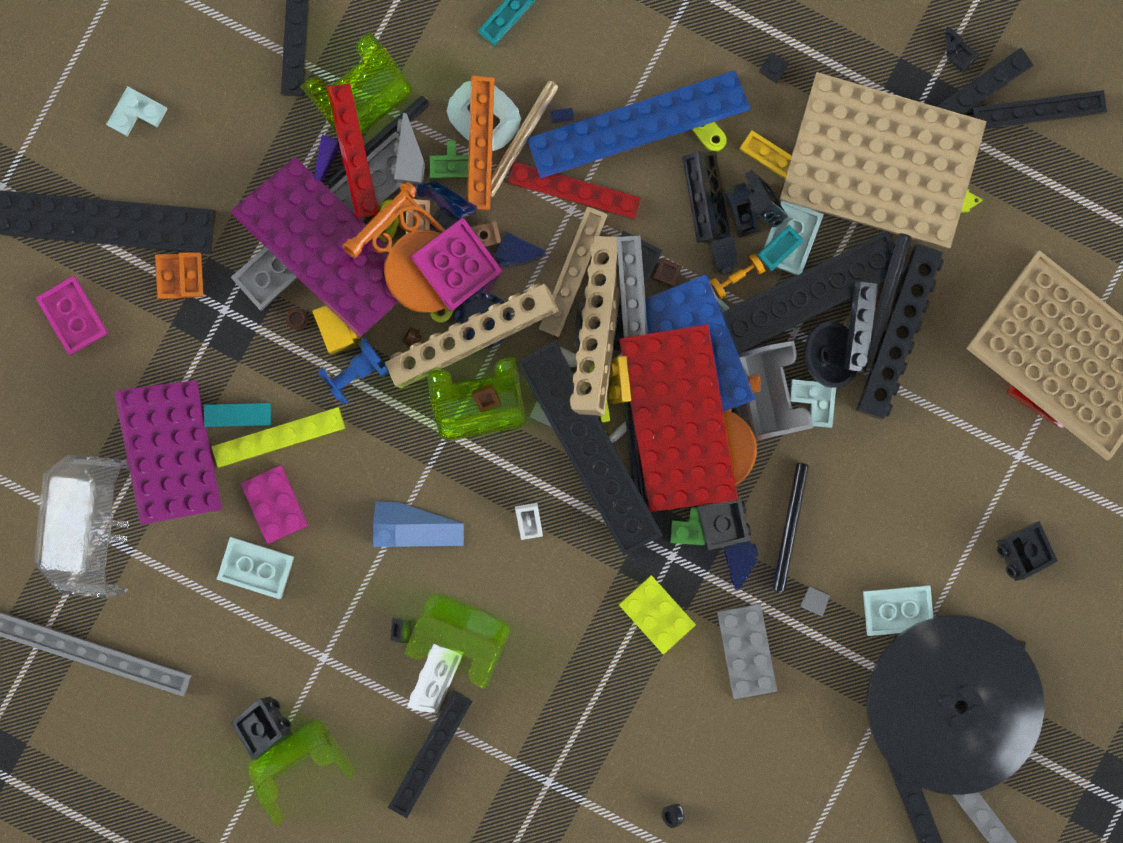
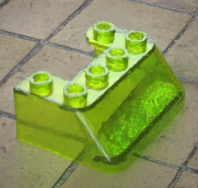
[300,31,412,134]
[427,357,526,440]
[404,593,510,689]

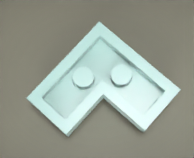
[106,86,168,137]
[790,379,836,428]

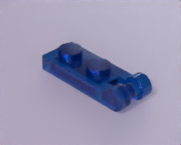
[416,181,477,218]

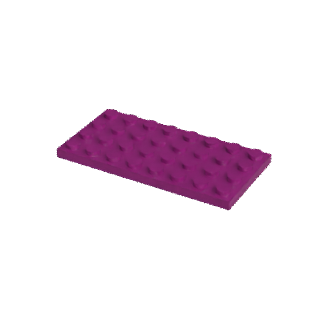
[231,157,398,338]

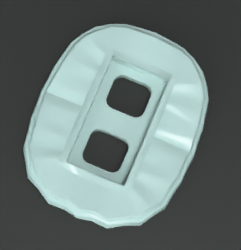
[447,81,521,151]

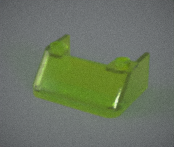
[248,720,355,827]

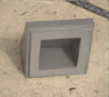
[801,586,830,616]

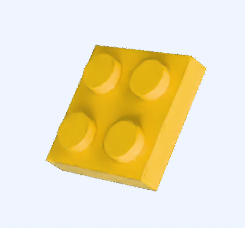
[607,356,631,404]

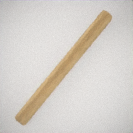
[491,81,558,197]

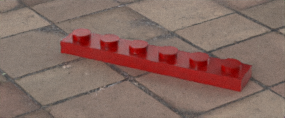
[327,83,379,219]
[508,162,641,220]

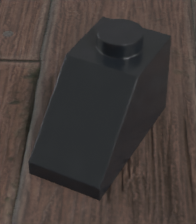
[724,182,760,238]
[708,236,738,275]

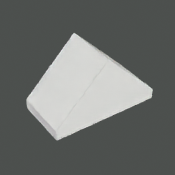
[515,503,543,540]

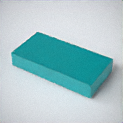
[757,225,804,272]

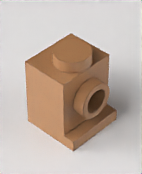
[471,221,502,249]

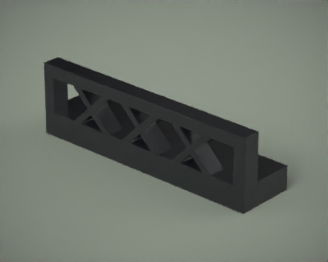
[682,151,731,243]

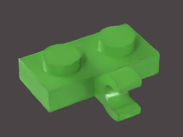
[430,140,468,179]
[670,506,705,545]

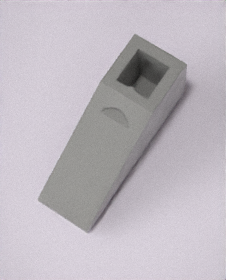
[391,113,425,186]

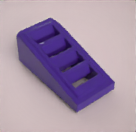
[314,134,340,183]

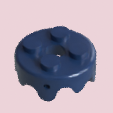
[455,293,512,349]

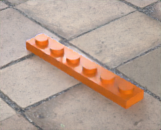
[467,76,495,211]

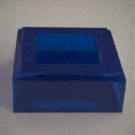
[551,108,574,124]

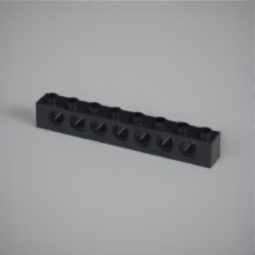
[856,244,944,420]

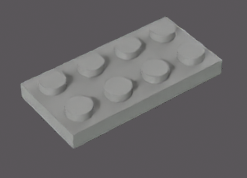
[717,604,777,699]

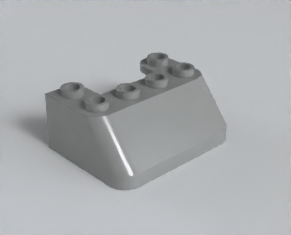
[734,341,813,440]

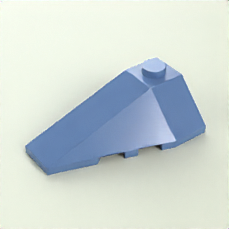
[373,502,464,547]

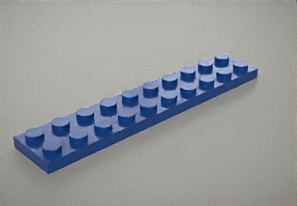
[527,70,750,179]

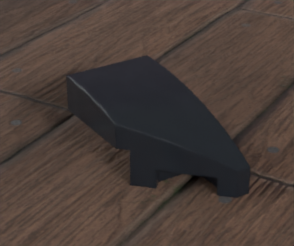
[946,27,979,73]

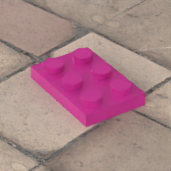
[36,276,109,355]
[240,465,309,544]

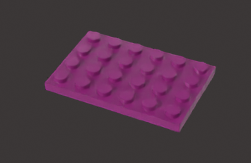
[114,380,222,525]

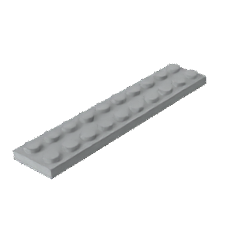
[231,132,426,311]

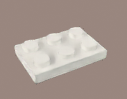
[408,644,464,714]

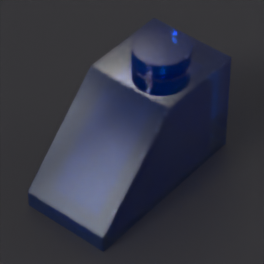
[495,232,546,269]
[723,540,758,590]

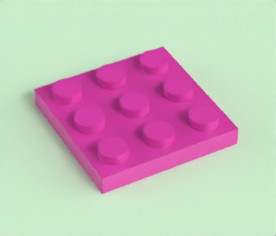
[410,218,502,311]

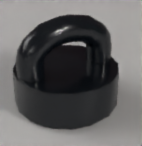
[662,803,684,828]

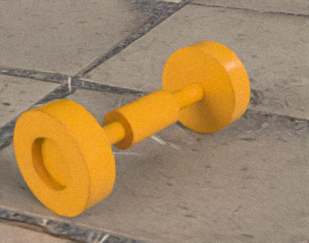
[710,253,765,299]

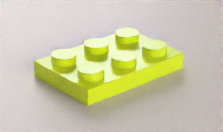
[619,575,696,654]

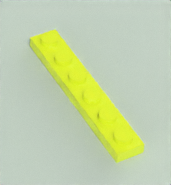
[212,407,346,468]

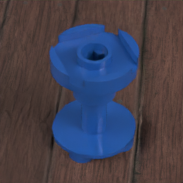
[318,337,389,404]

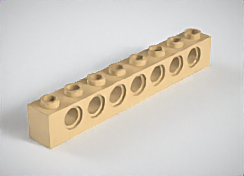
[570,236,621,416]
[385,283,559,388]

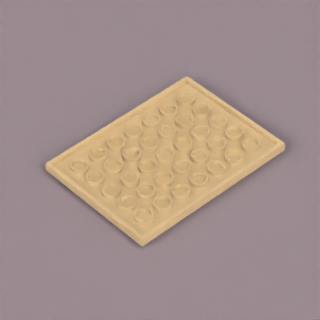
[779,72,987,249]
[966,250,1123,461]

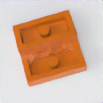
[155,252,203,299]

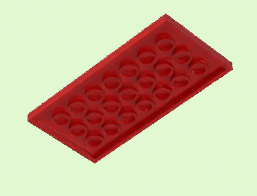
[619,324,738,512]

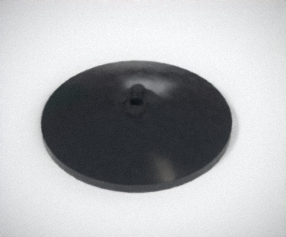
[866,615,1044,795]

